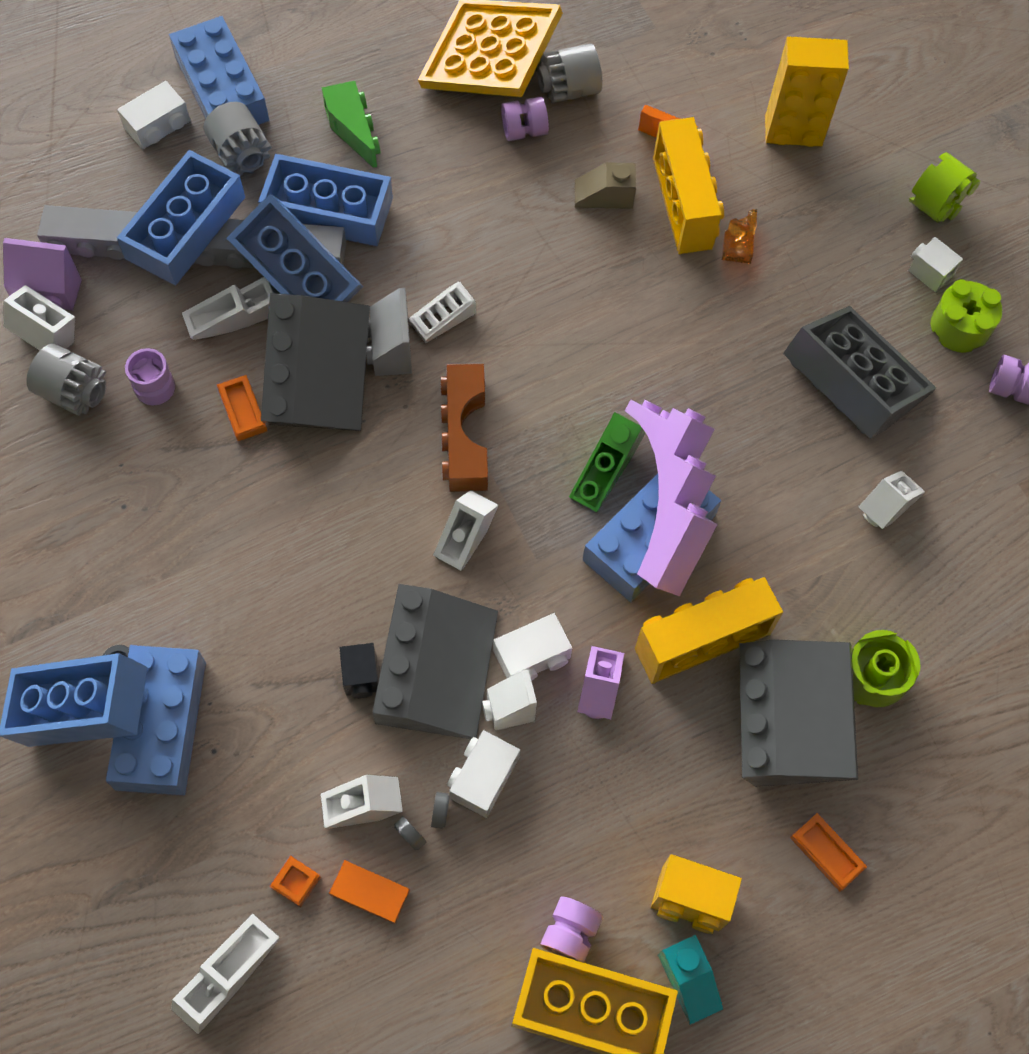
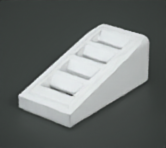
[408,281,476,343]

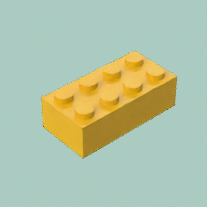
[765,37,849,147]
[653,117,724,254]
[635,577,783,684]
[511,948,678,1054]

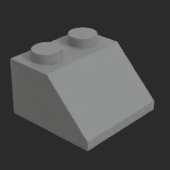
[367,288,412,376]

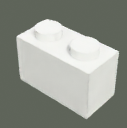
[117,81,191,150]
[4,285,75,350]
[493,613,572,681]
[447,730,520,818]

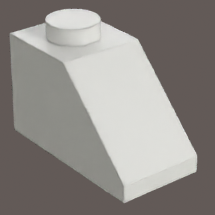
[859,471,925,529]
[433,490,498,571]
[482,670,537,731]
[321,775,403,829]

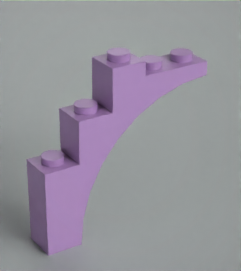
[625,400,717,596]

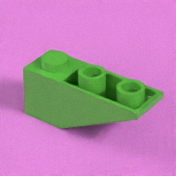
[321,81,381,168]
[569,412,645,512]

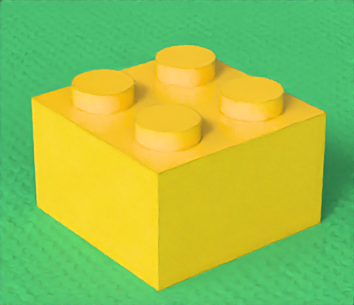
[650,854,742,934]

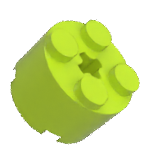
[909,152,981,223]
[930,279,1003,353]
[852,630,921,707]

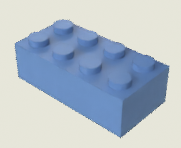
[169,16,269,125]
[117,150,245,286]
[258,154,393,246]
[226,194,364,302]
[582,474,721,602]
[106,645,206,795]
[0,653,147,747]

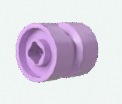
[501,96,549,141]
[125,348,175,406]
[989,354,1029,405]
[540,897,603,963]

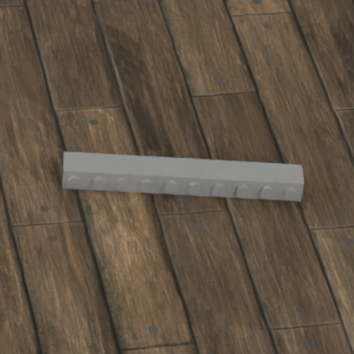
[37,205,346,269]

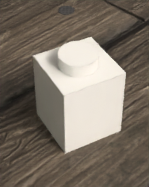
[908,237,963,293]

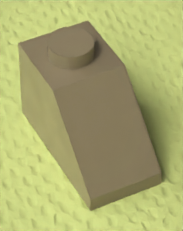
[575,162,636,209]

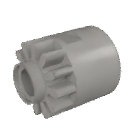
[537,43,602,103]
[203,102,272,175]
[27,343,106,416]

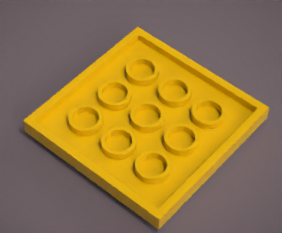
[418,0,563,97]

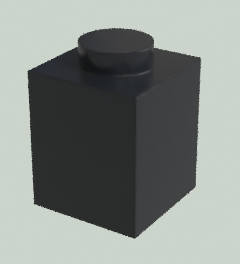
[339,643,379,699]

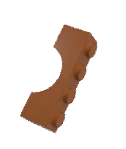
[441,364,488,492]

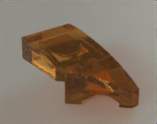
[722,209,757,264]

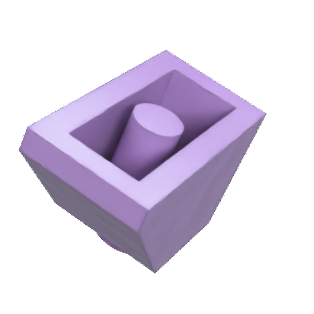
[577,646,624,720]

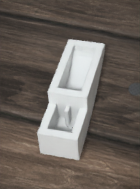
[182,277,280,340]
[171,914,279,1034]

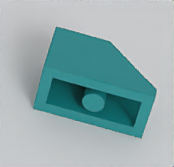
[658,935,723,1025]

